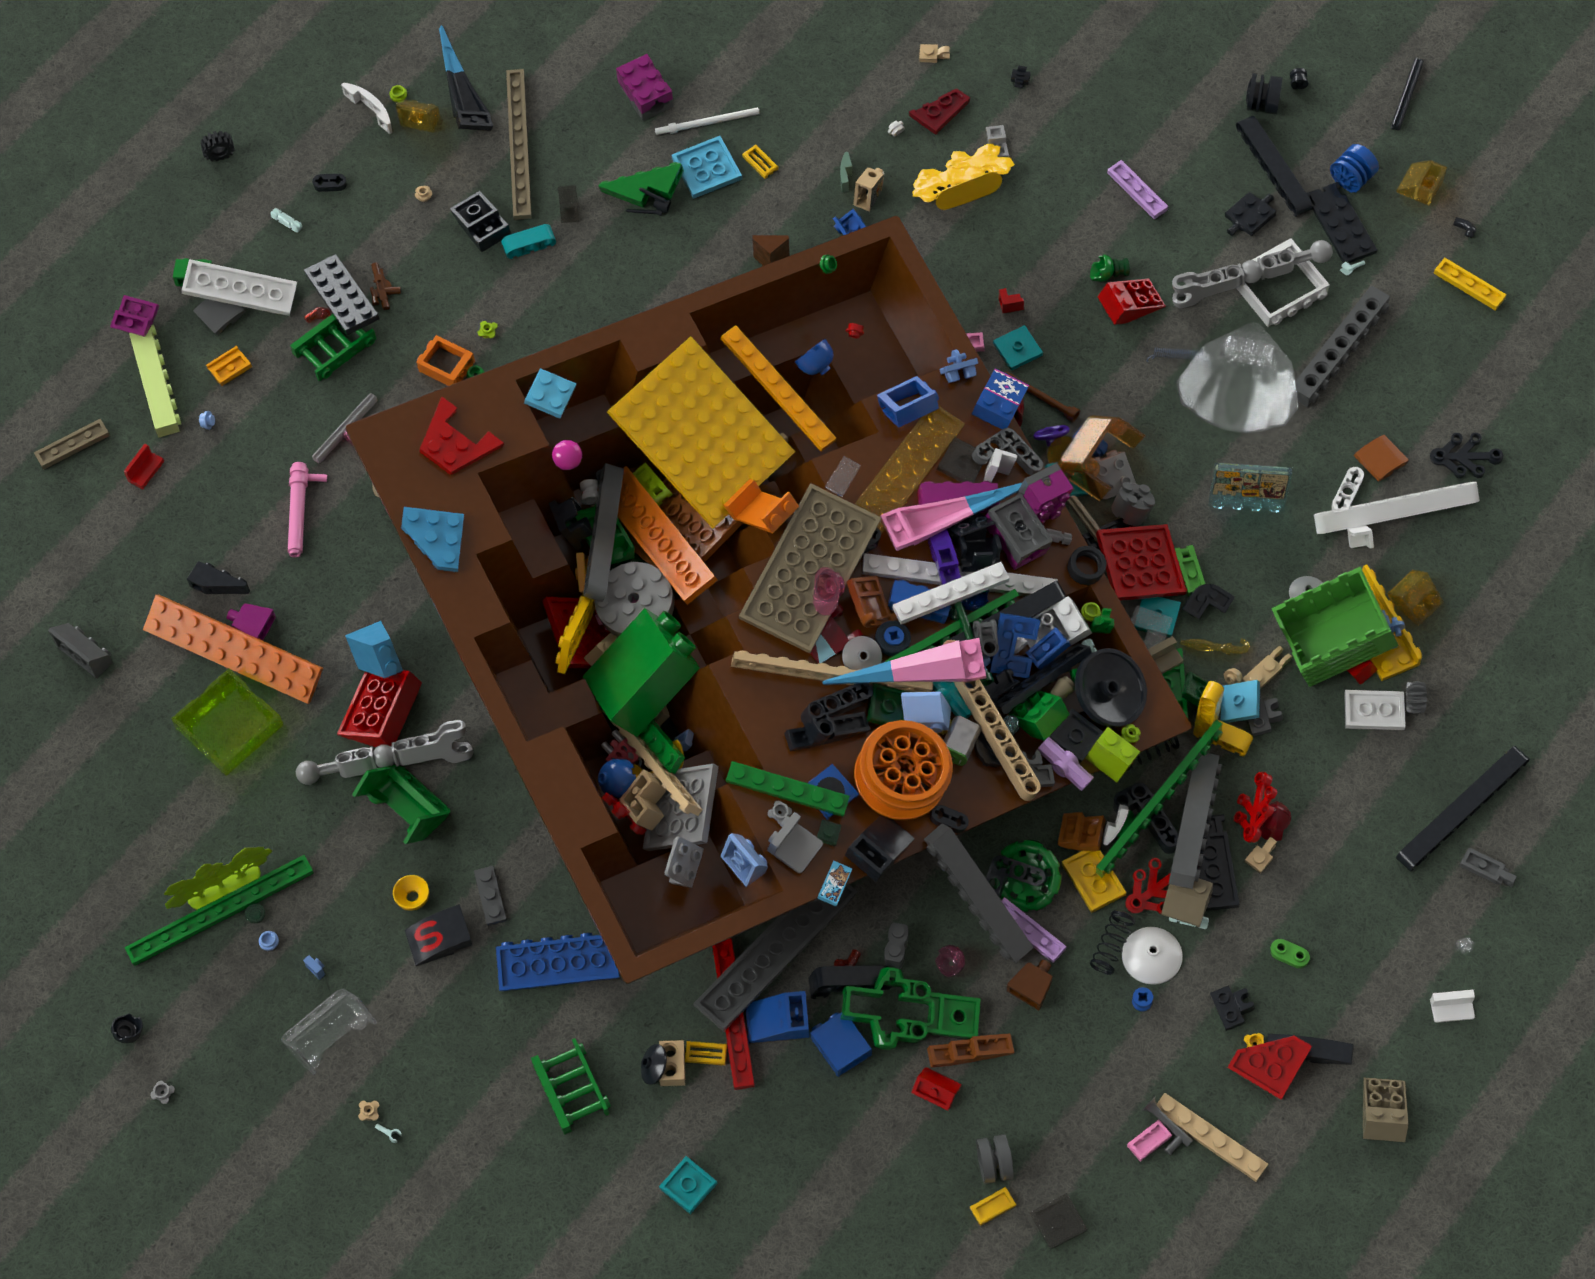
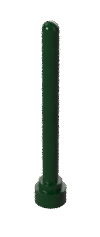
[954,601,994,687]

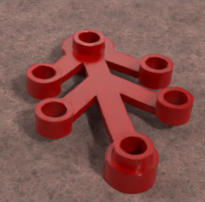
[1233,772,1277,843]
[602,792,647,835]
[1125,858,1171,914]

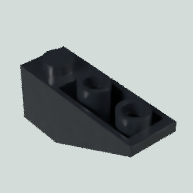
[187,561,250,594]

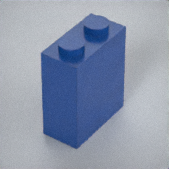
[810,1012,872,1077]

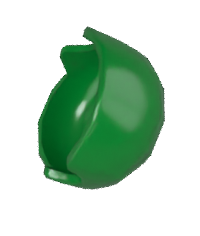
[1090,255,1114,282]

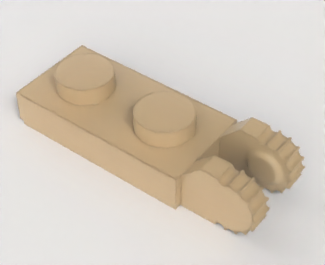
[1242,646,1292,690]

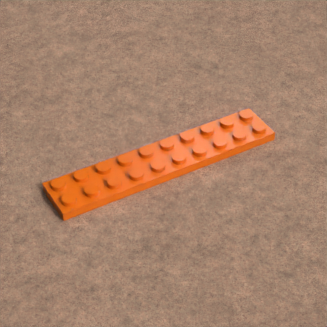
[597,466,718,605]
[143,595,323,704]

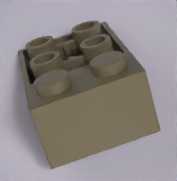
[1363,1078,1408,1142]

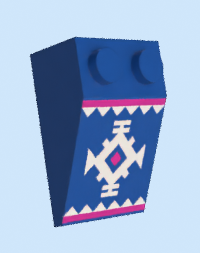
[972,368,1029,430]

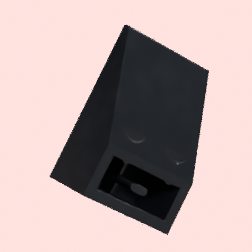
[845,815,915,882]

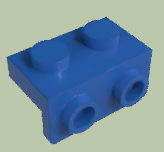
[833,208,867,235]

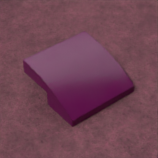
[110,295,159,337]

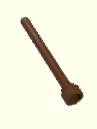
[1004,371,1081,423]

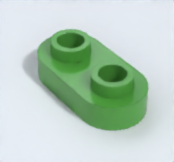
[1270,939,1310,968]

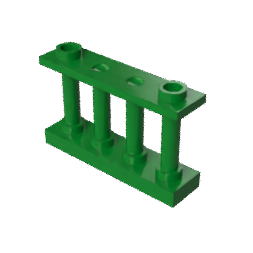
[290,314,377,382]
[531,1038,611,1135]

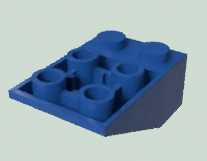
[746,991,809,1043]

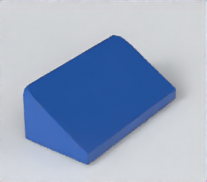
[1025,627,1071,669]

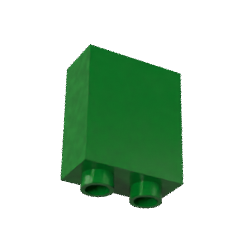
[582,608,700,737]

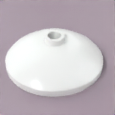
[1122,927,1182,984]

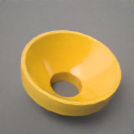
[393,875,429,911]

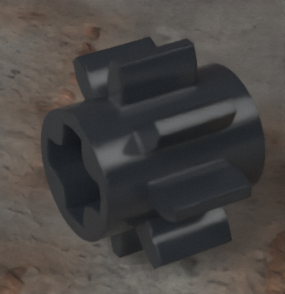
[1011,65,1031,88]

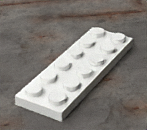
[182,259,297,316]

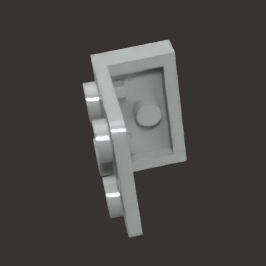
[1084,450,1136,499]
[767,812,823,873]
[665,837,704,888]

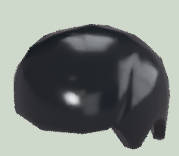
[111,1013,143,1044]

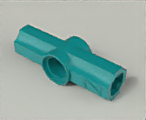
[933,682,972,719]

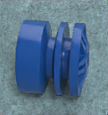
[1330,144,1379,192]

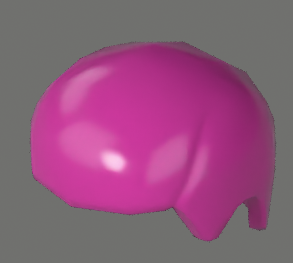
[552,440,582,470]

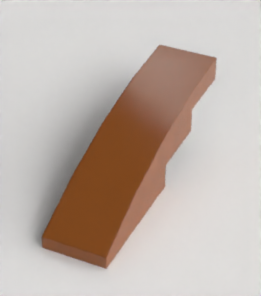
[927,1034,1015,1068]

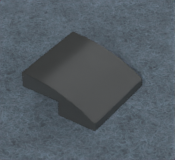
[193,299,246,335]

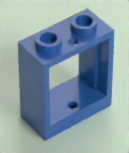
[877,376,939,427]

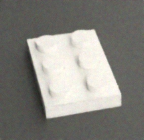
[1344,690,1405,730]

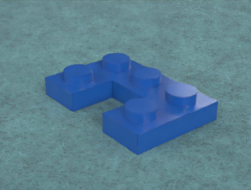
[989,613,1040,678]

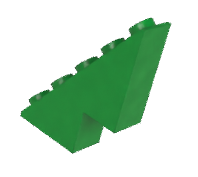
[598,162,684,208]

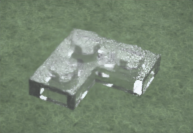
[1131,605,1173,649]

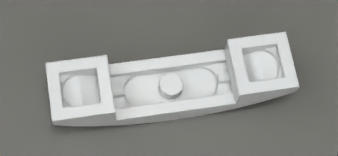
[341,83,392,134]

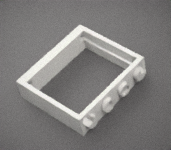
[1231,238,1329,327]

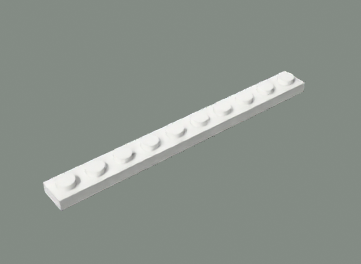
[862,553,1058,596]

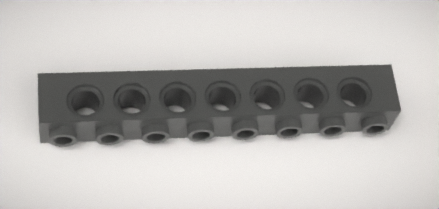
[1289,285,1390,407]

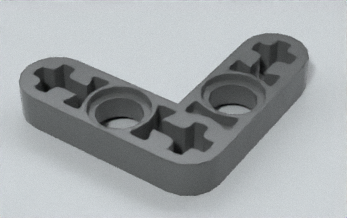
[972,428,1043,475]

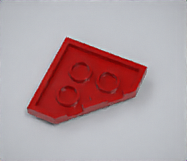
[1227,1036,1313,1100]

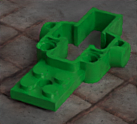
[840,967,981,1050]

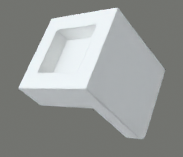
[1347,525,1374,549]

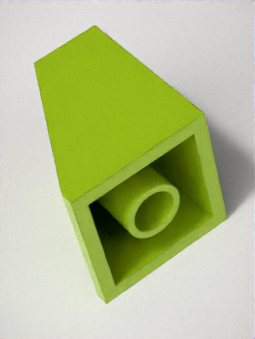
[1085,727,1140,782]

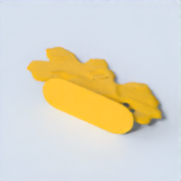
[912,144,1015,210]

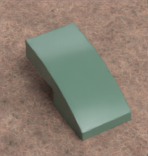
[840,152,852,193]

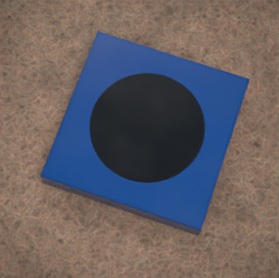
[808,764,859,820]

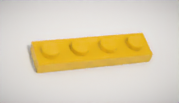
[1434,257,1507,311]

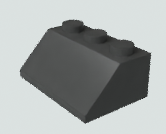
[48,623,113,679]

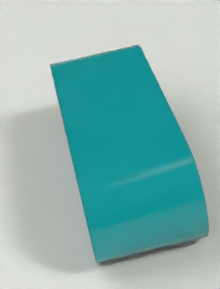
[501,224,556,259]

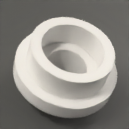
[888,121,905,137]

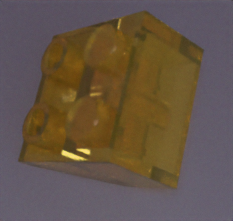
[1396,160,1447,206]
[1387,570,1444,626]

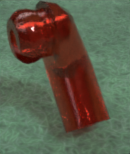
[303,307,331,324]
[833,949,861,966]

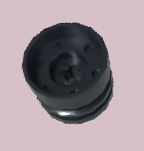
[1246,73,1283,114]

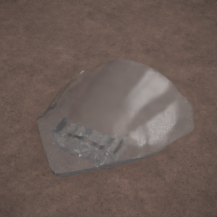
[1176,322,1299,433]

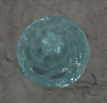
[1003,715,1020,736]

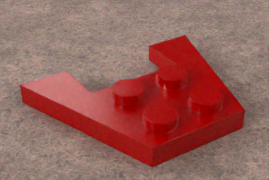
[420,397,504,475]

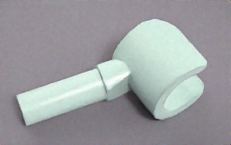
[1340,260,1365,276]
[375,1124,401,1143]

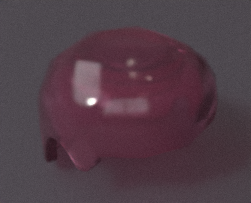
[935,944,965,977]

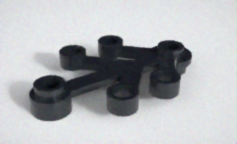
[1430,432,1504,478]

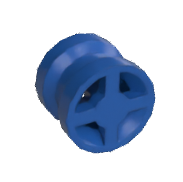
[1132,987,1153,1011]

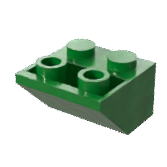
[1008,691,1070,741]

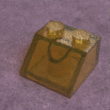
[396,99,440,133]

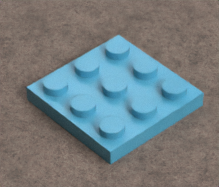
[672,136,742,199]

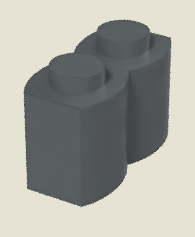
[884,923,908,969]

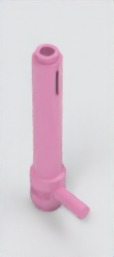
[288,462,327,557]

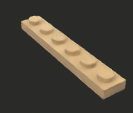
[1157,1093,1268,1182]

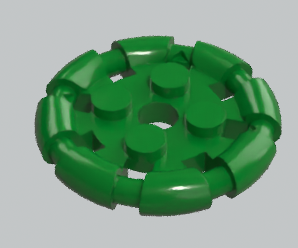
[994,840,1062,912]

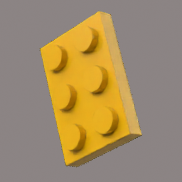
[1062,850,1127,913]

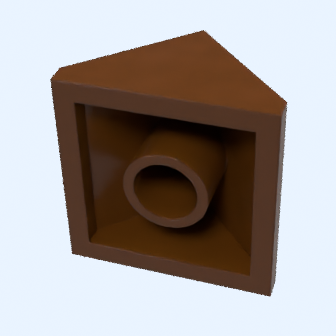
[752,235,790,266]

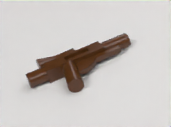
[370,262,401,310]

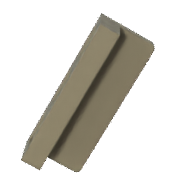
[1148,636,1183,674]

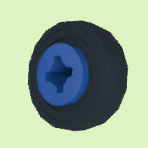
[875,621,911,656]

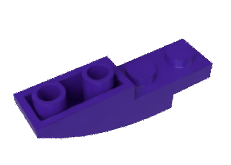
[927,529,961,585]

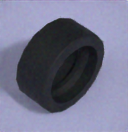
[1067,546,1106,585]

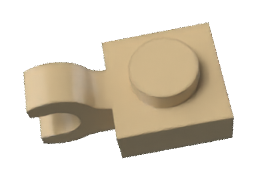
[919,44,950,63]
[1245,837,1277,874]

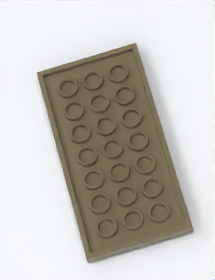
[739,483,881,653]

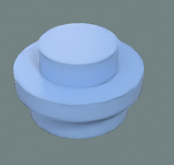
[199,411,215,430]
[258,931,279,951]

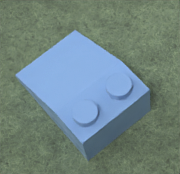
[720,833,768,887]

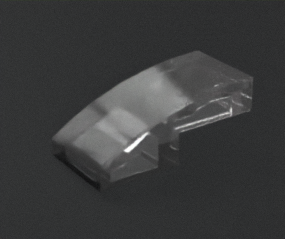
[825,456,861,497]

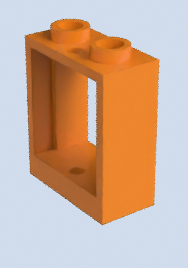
[417,335,475,386]

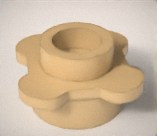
[358,1101,379,1121]

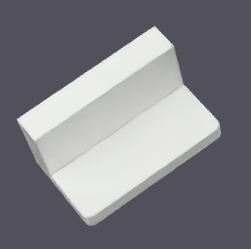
[983,448,1017,482]
[1430,990,1475,1023]

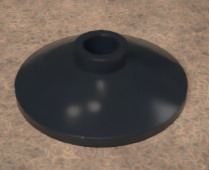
[641,1044,667,1085]

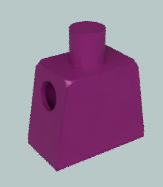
[227,603,276,641]

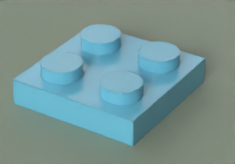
[524,368,576,418]

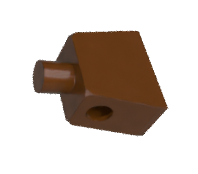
[1006,959,1053,1011]

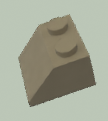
[1161,879,1213,927]

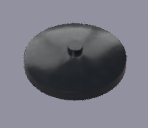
[1075,648,1147,728]

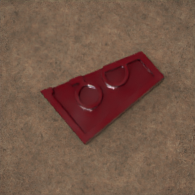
[909,88,970,135]

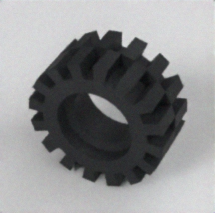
[200,131,235,162]

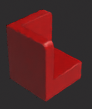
[998,288,1024,314]
[1347,659,1378,685]

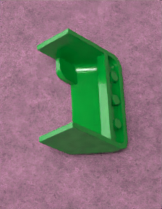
[352,765,450,844]

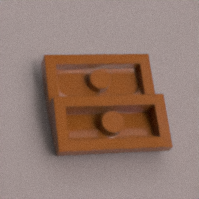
[1354,435,1409,482]
[1058,812,1106,851]

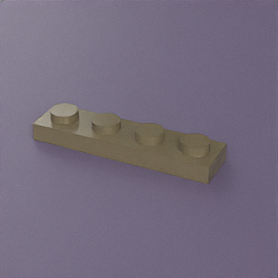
[34,419,110,470]

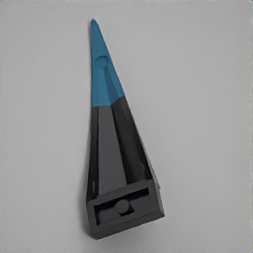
[439,25,493,131]

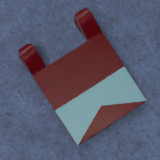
[810,604,863,664]

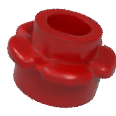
[846,323,864,339]

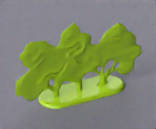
[164,847,273,910]

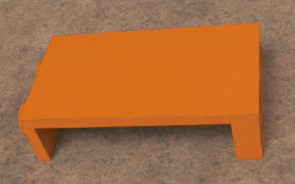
[724,479,799,533]

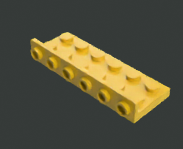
[1362,565,1422,681]

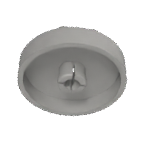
[595,562,675,637]

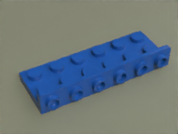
[496,933,620,991]

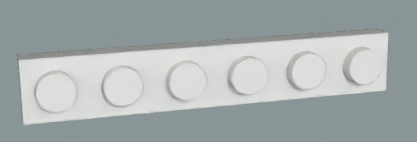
[892,562,1010,624]

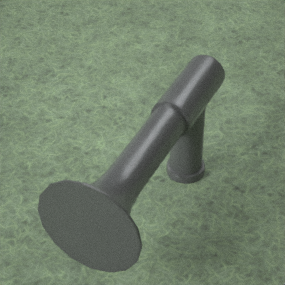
[1141,1096,1193,1156]

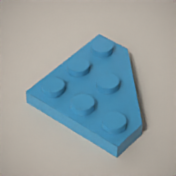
[401,507,464,572]

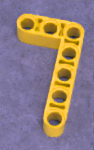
[1193,681,1253,756]

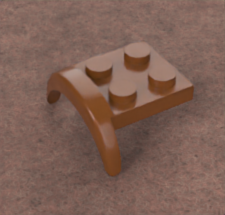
[846,576,898,628]

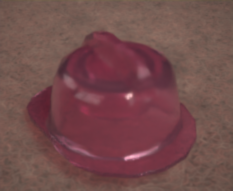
[813,567,845,615]

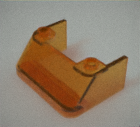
[1057,415,1145,501]

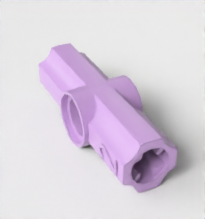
[1037,737,1094,791]

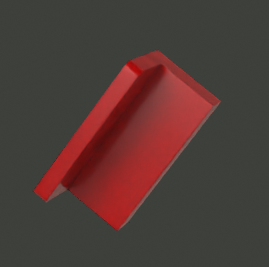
[124,444,164,489]
[911,1067,961,1111]

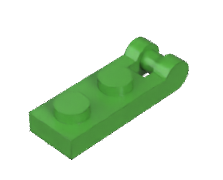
[1175,545,1205,596]

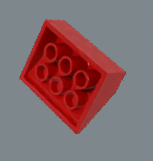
[337,670,422,747]

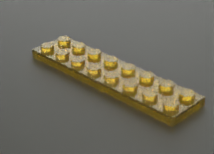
[855,405,965,535]

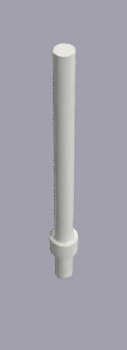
[655,107,759,135]

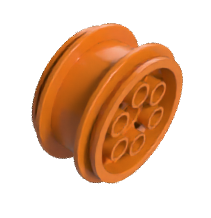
[854,720,953,820]

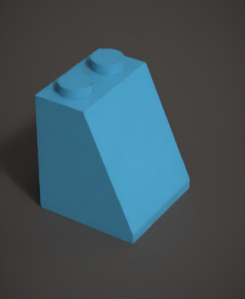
[345,621,403,678]

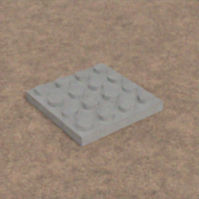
[643,764,718,851]

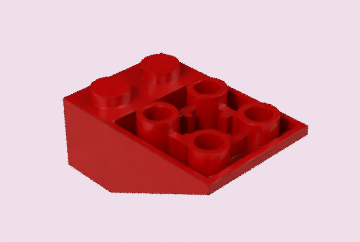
[1098,278,1166,325]

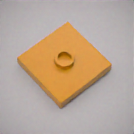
[575,552,588,593]

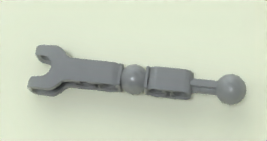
[1172,240,1333,308]
[295,720,473,785]

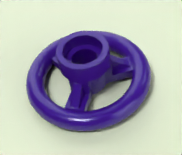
[1033,425,1070,447]

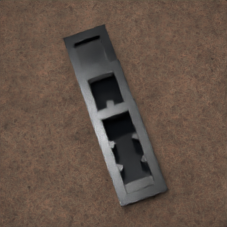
[784,712,871,751]
[1267,1034,1354,1065]

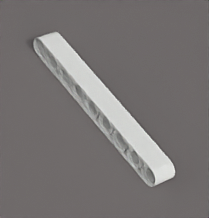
[1314,482,1480,534]

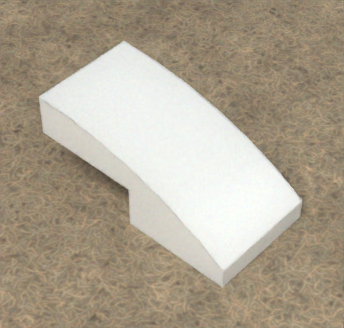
[1102,804,1129,845]

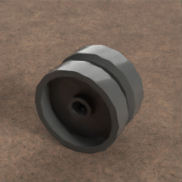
[976,1134,1014,1184]

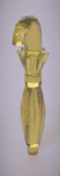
[1180,638,1250,656]

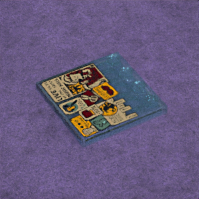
[1208,463,1292,512]

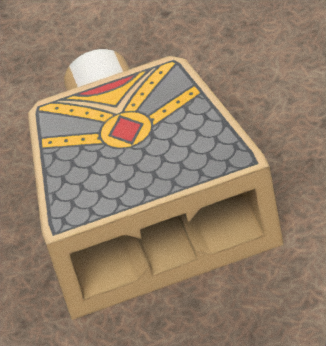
[853,168,884,212]

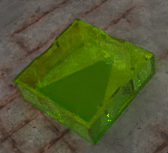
[171,668,284,776]

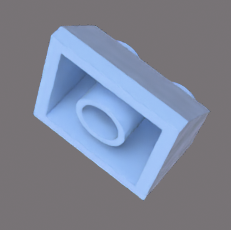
[901,692,951,733]

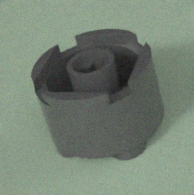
[1111,482,1155,526]

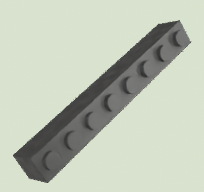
[1169,753,1222,889]
[924,824,1034,963]

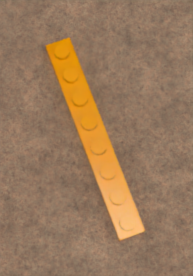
[721,325,836,452]

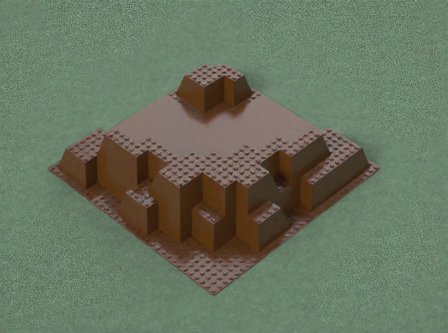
[346,216,1191,984]

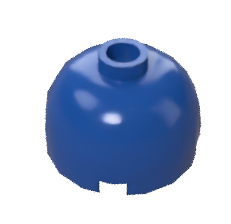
[795,339,834,375]
[598,759,636,799]

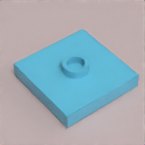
[1221,680,1260,723]

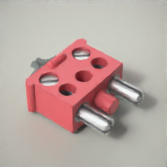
[601,730,642,767]

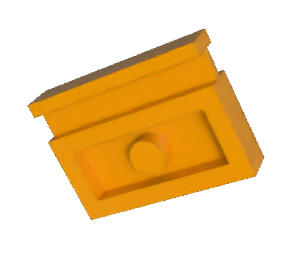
[206,346,252,387]

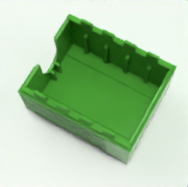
[1271,567,1399,687]

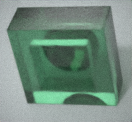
[817,819,842,846]

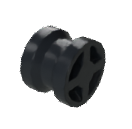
[1289,68,1309,89]

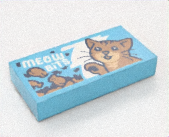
[817,861,852,906]

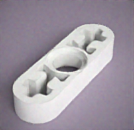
[1332,467,1364,510]

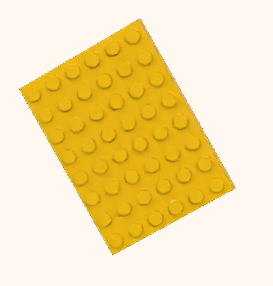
[607,336,795,529]

